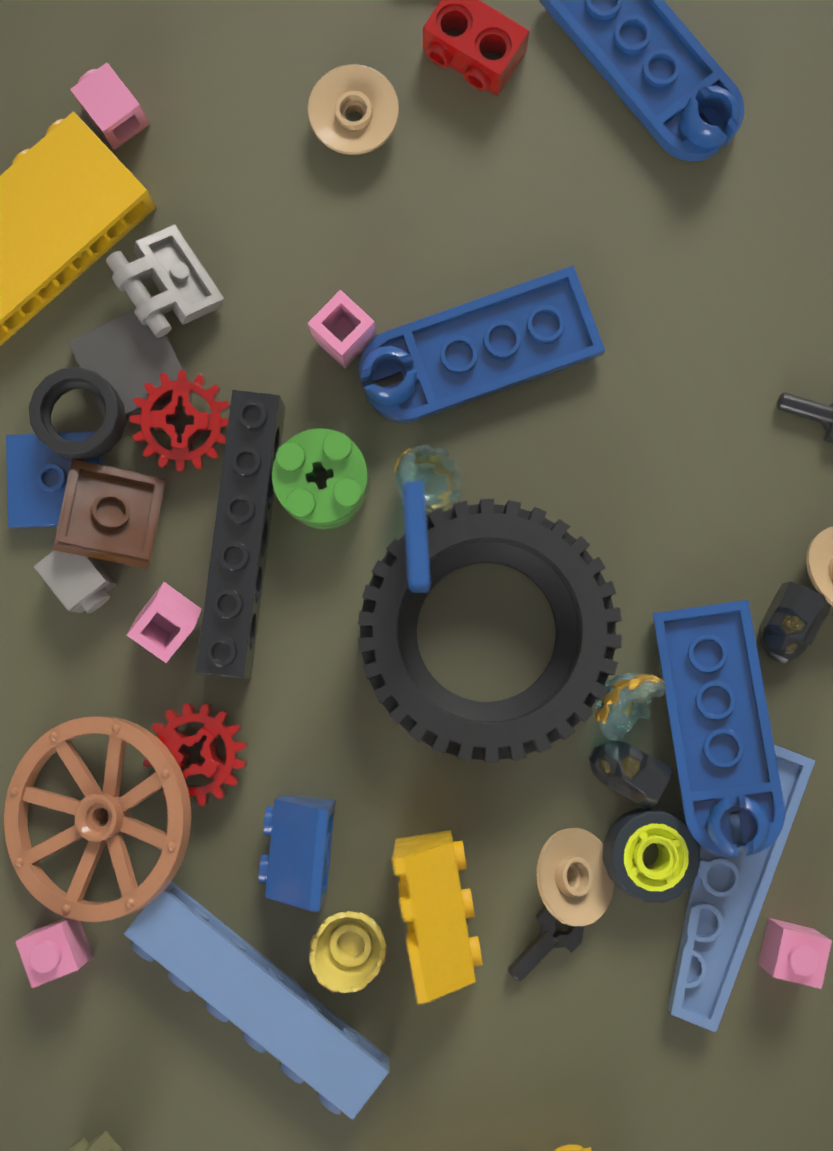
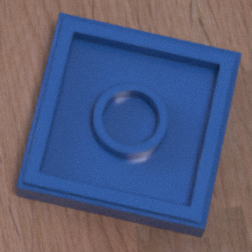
[403,481,430,593]

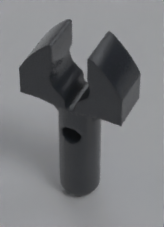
[776,392,833,443]
[508,906,584,981]

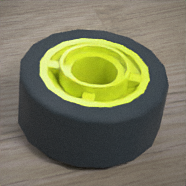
[603,808,699,903]

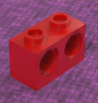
[423,0,530,96]

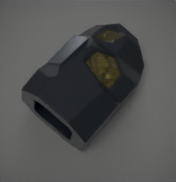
[760,582,832,663]
[589,740,673,810]

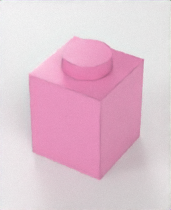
[70,63,150,150]
[308,290,377,369]
[127,582,202,663]
[15,917,93,988]
[758,918,832,989]

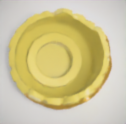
[309,911,387,993]

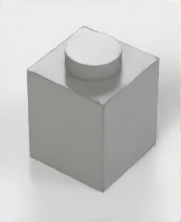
[33,550,117,614]

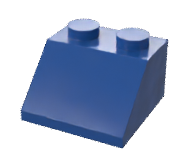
[259,795,336,911]

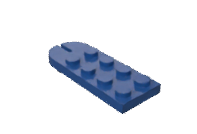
[539,0,744,161]
[359,265,605,423]
[653,600,785,857]

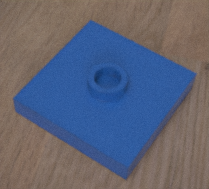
[6,431,103,529]

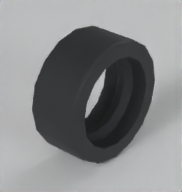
[29,367,126,461]

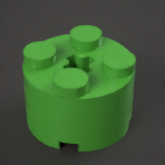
[272,428,370,529]

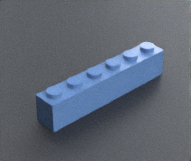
[124,881,390,1120]

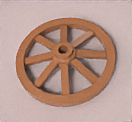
[4,716,191,922]

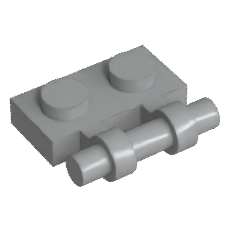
[106,225,224,338]

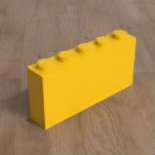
[0,111,157,346]

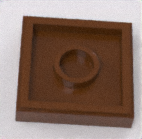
[53,459,166,569]

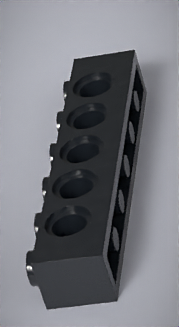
[196,390,286,679]

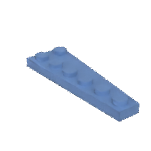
[667,745,815,1033]

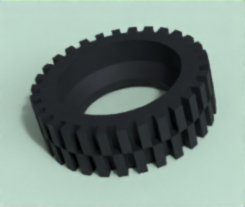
[358,499,622,763]

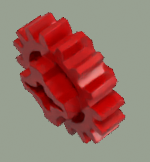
[129,370,230,473]
[143,703,248,806]

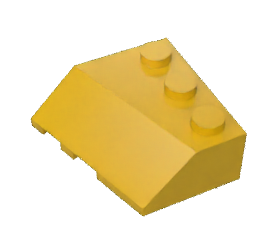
[392,830,483,1004]

